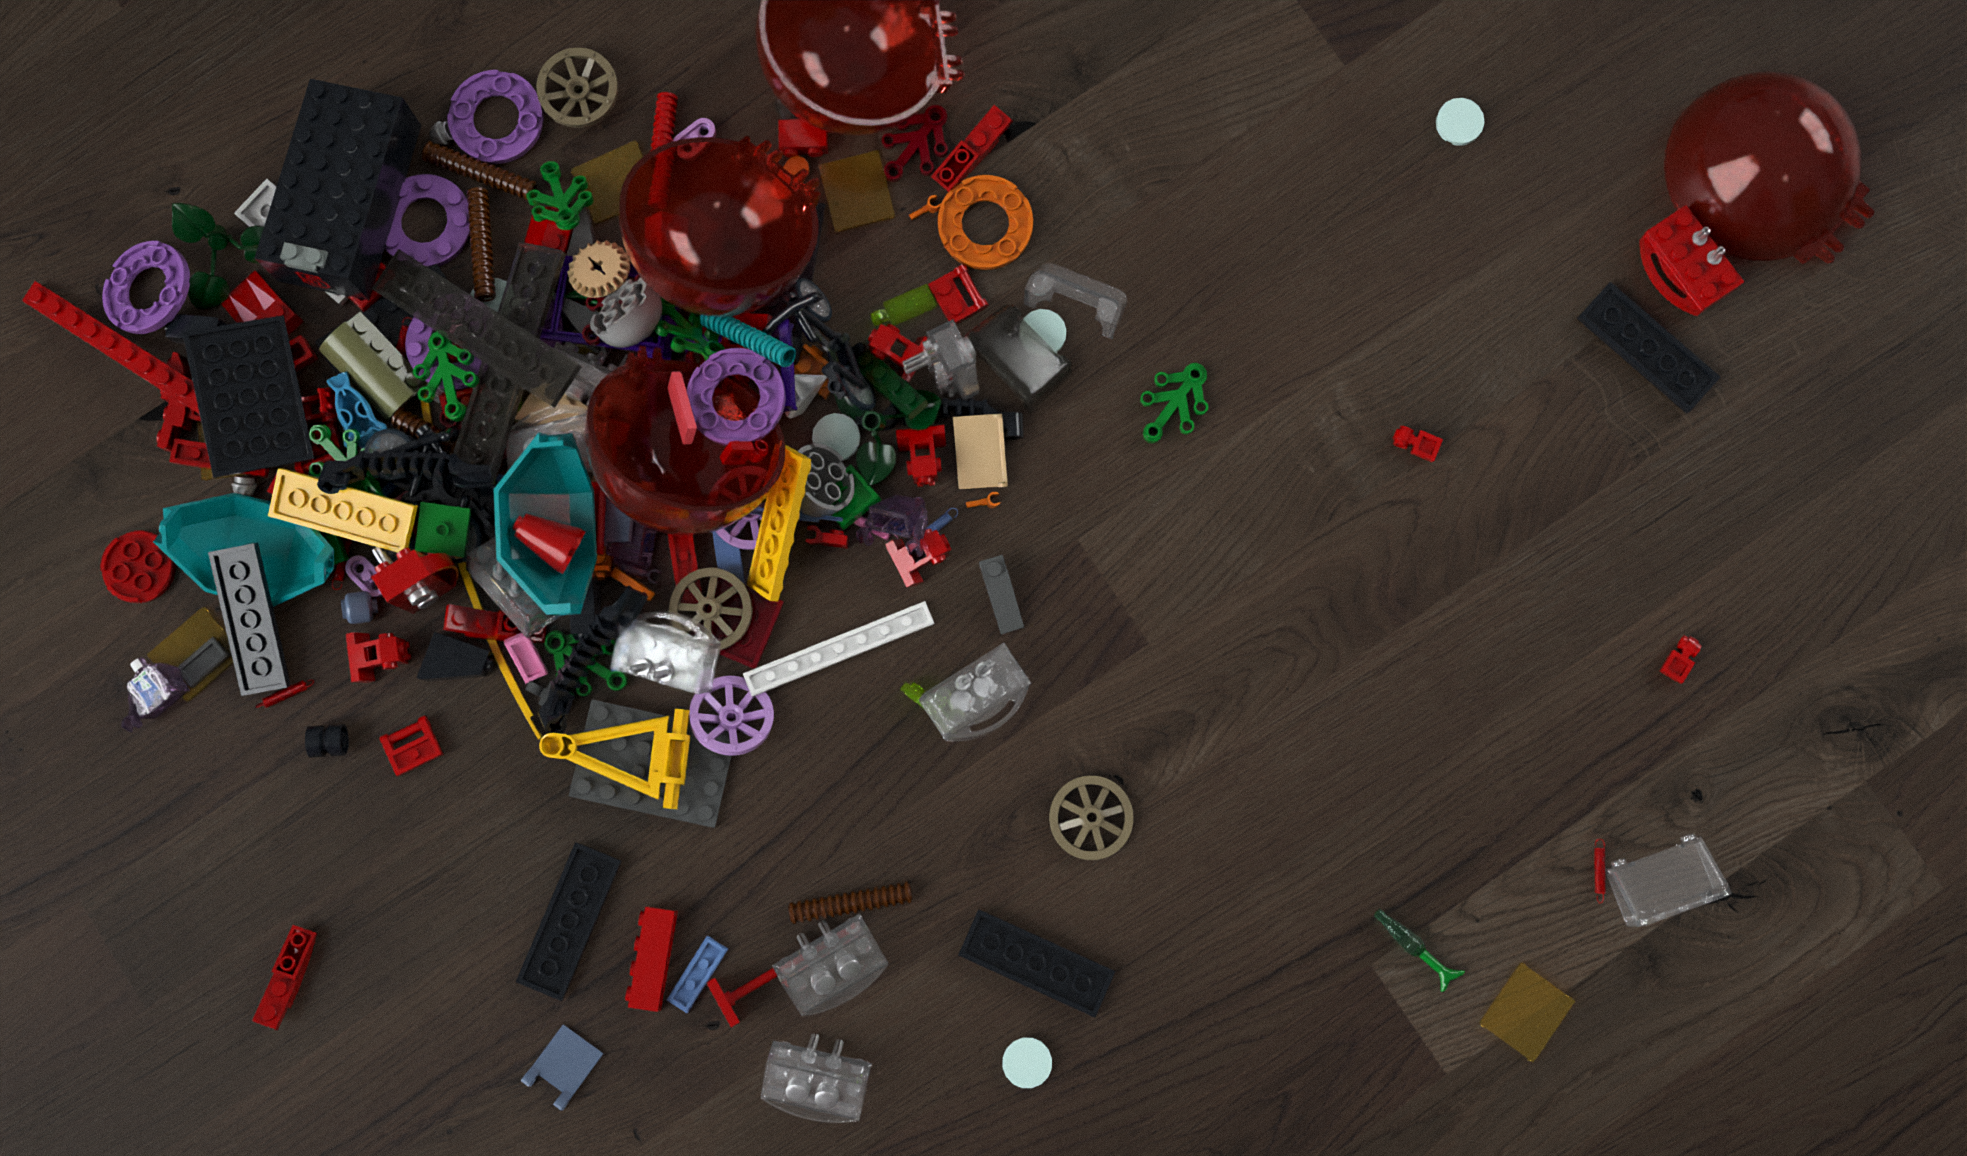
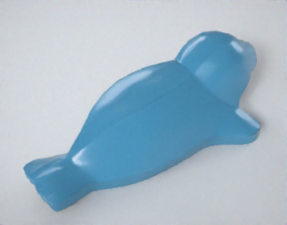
[326,371,387,451]

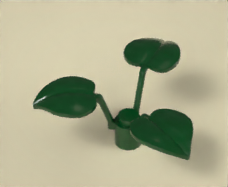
[172,203,264,309]
[834,383,941,485]

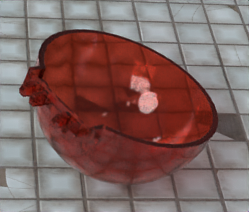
[755,0,964,136]
[1664,71,1875,265]
[618,135,821,317]
[585,346,785,536]

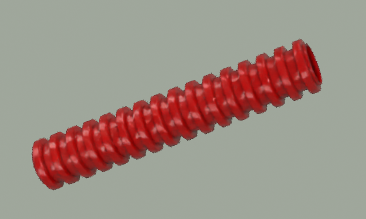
[644,92,678,209]

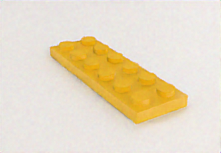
[746,445,812,601]
[268,468,418,553]

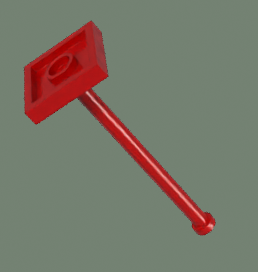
[706,919,859,1027]

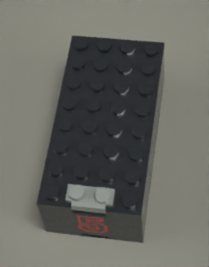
[254,79,422,300]

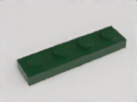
[856,348,929,420]

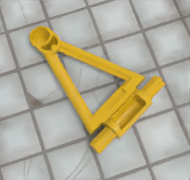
[539,709,691,809]

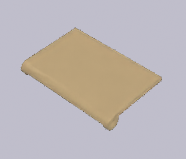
[953,414,1008,489]

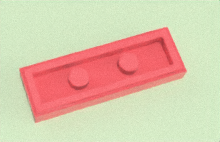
[667,372,697,445]

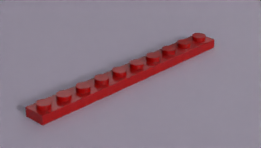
[22,281,200,415]

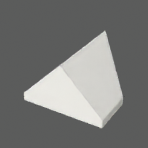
[785,374,827,418]

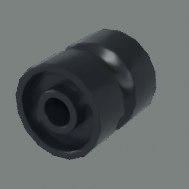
[305,724,349,758]

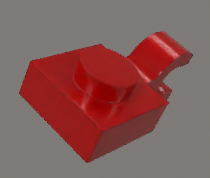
[806,525,849,549]

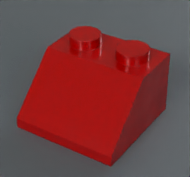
[521,206,574,257]

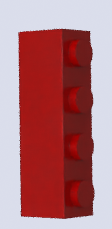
[625,906,678,1012]

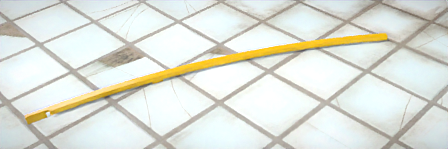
[421,394,542,740]

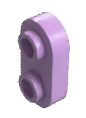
[673,118,716,158]
[345,555,383,598]

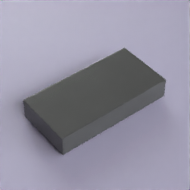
[175,637,231,688]

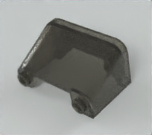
[963,304,1072,414]

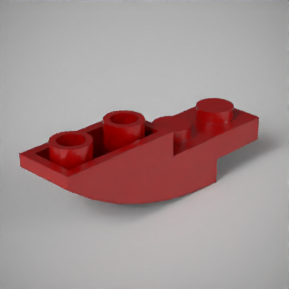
[931,105,1013,192]
[157,352,193,452]
[443,604,547,643]
[252,925,317,1031]

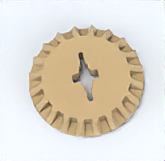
[567,240,630,298]

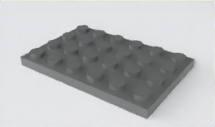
[569,699,737,828]

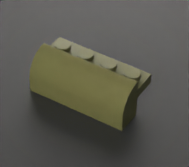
[319,311,428,421]

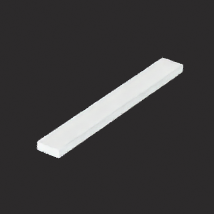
[743,601,934,697]

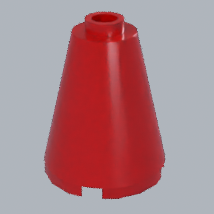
[512,513,586,574]

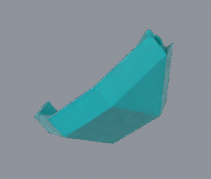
[494,432,597,616]
[153,493,334,607]

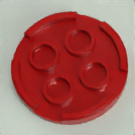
[100,530,176,603]

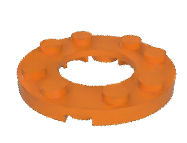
[938,175,1033,270]

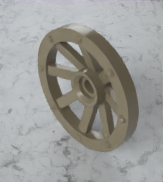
[536,48,618,128]
[669,568,753,651]
[1049,776,1133,860]

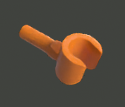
[909,195,941,220]
[966,492,1001,508]

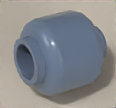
[341,591,378,624]

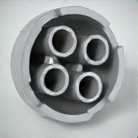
[590,276,662,348]
[797,443,855,517]

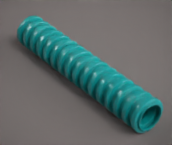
[700,306,796,367]

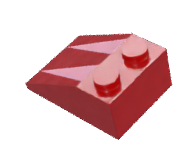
[221,270,304,335]

